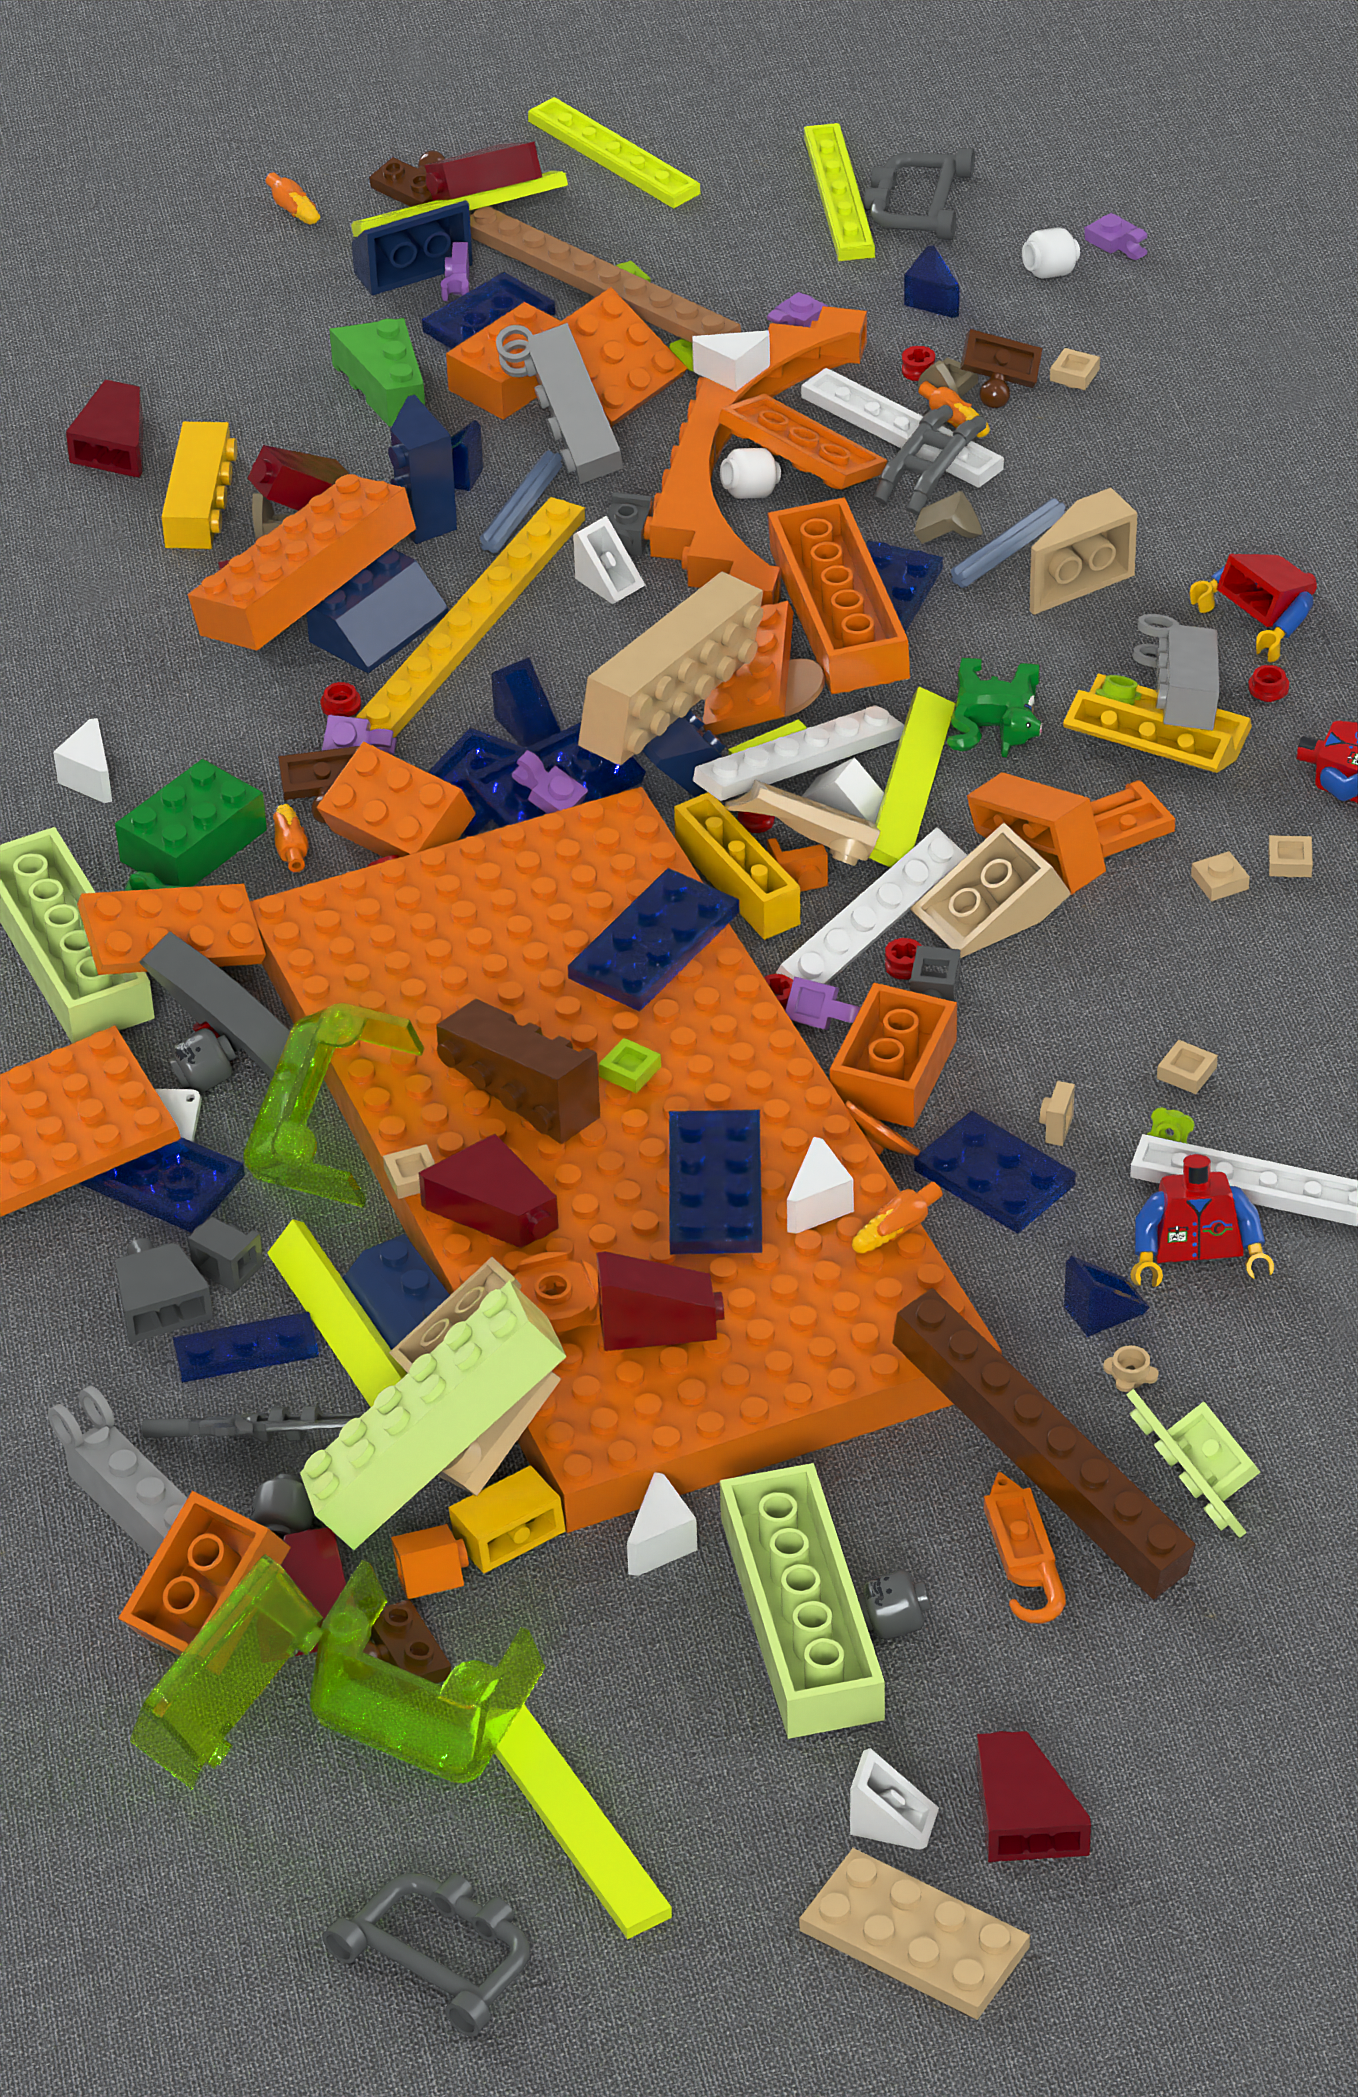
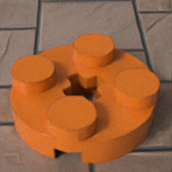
[513,1252,599,1333]

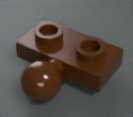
[369,150,445,207]
[960,329,1043,408]
[278,746,360,823]
[344,1599,451,1693]

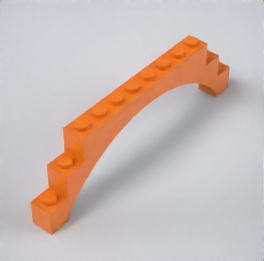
[644,306,867,606]

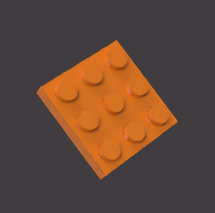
[551,287,688,427]

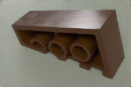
[436,998,600,1144]

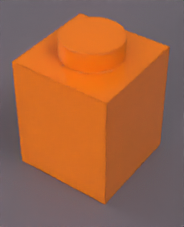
[391,1524,469,1599]

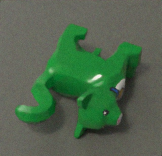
[947,658,1042,758]

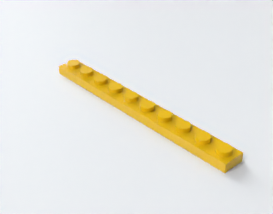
[355,497,585,738]

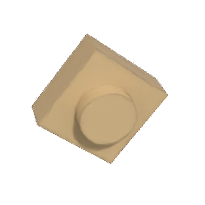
[1050,348,1100,390]
[1268,835,1313,877]
[1191,851,1250,901]
[1157,1040,1218,1094]
[1039,1081,1075,1146]
[383,1144,435,1199]

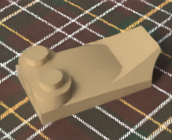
[725,780,880,866]
[437,1370,561,1496]

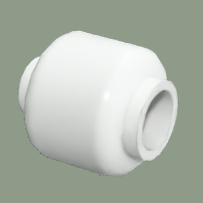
[1022,227,1080,279]
[720,448,781,499]

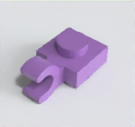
[1085,213,1147,260]
[441,242,470,301]
[767,292,828,327]
[322,715,397,755]
[511,751,588,814]
[785,976,861,1030]

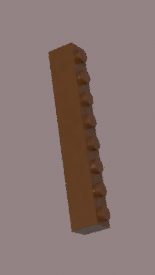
[892,1288,1196,1600]

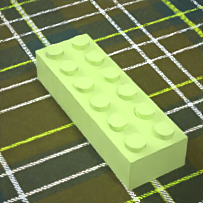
[0,827,155,1044]
[300,1280,567,1550]
[720,1463,885,1739]

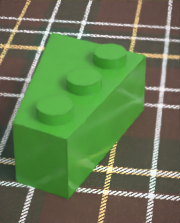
[329,318,425,427]

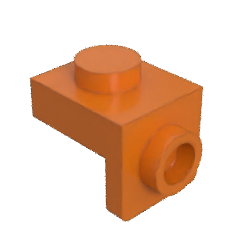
[767,838,828,892]

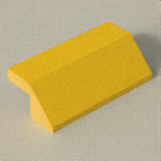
[1063,673,1252,773]

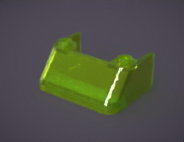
[243,1003,425,1208]
[129,1554,325,1790]
[309,1560,546,1783]

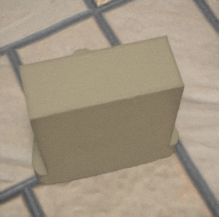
[917,357,978,398]
[913,491,983,544]
[252,493,295,540]

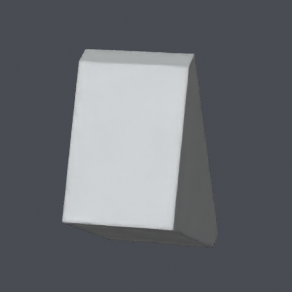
[692,330,770,392]
[573,516,645,604]
[53,718,112,803]
[802,757,884,824]
[787,1137,854,1234]
[627,1472,697,1576]
[850,1748,939,1850]

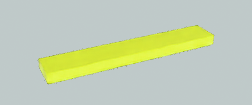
[528,97,700,209]
[804,123,875,261]
[351,170,568,237]
[869,686,956,868]
[267,1219,407,1407]
[478,1701,672,1940]

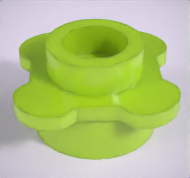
[1095,675,1141,705]
[1147,1107,1195,1144]

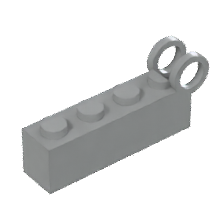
[496,323,623,484]
[1133,614,1219,731]
[48,1385,187,1559]

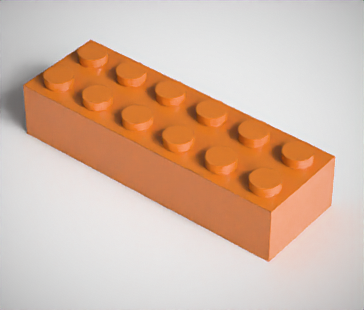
[187,474,416,651]
[768,497,910,695]

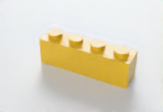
[161,421,237,549]
[674,792,801,940]

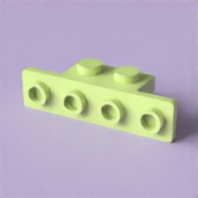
[1126,1389,1260,1538]

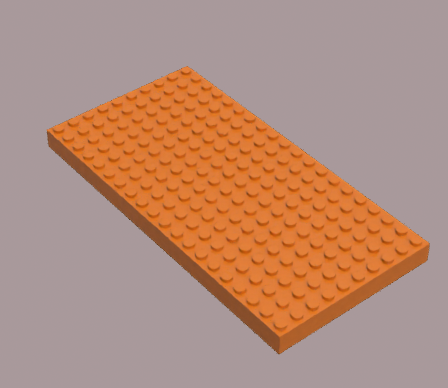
[250,787,1002,1533]

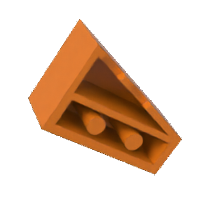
[967,772,1106,895]

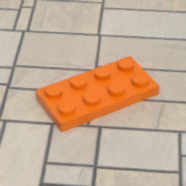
[718,394,887,489]
[703,601,794,735]
[77,884,266,975]

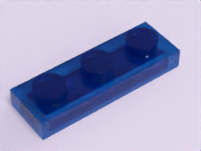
[173,1312,319,1383]

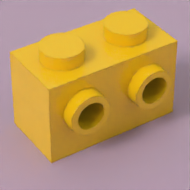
[448,1465,566,1574]

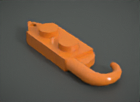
[984,1472,1066,1624]

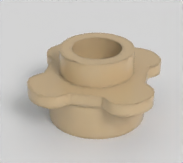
[1103,1345,1159,1392]

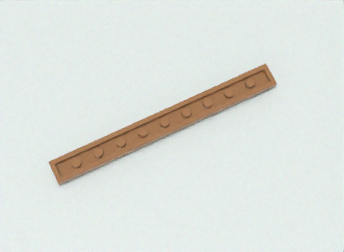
[470,206,741,343]

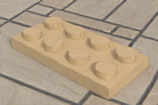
[799,1848,1030,2020]

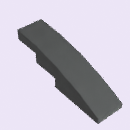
[139,931,306,1080]

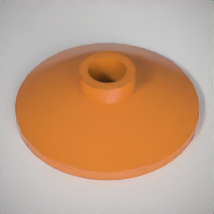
[845,1100,921,1156]

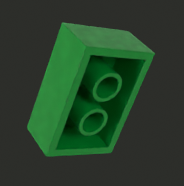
[115,759,267,887]

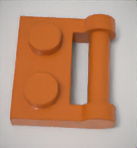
[1091,780,1175,858]

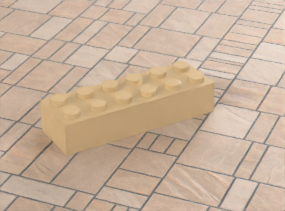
[578,571,763,765]

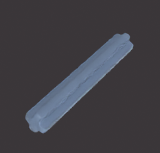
[480,450,562,553]
[951,498,1066,588]

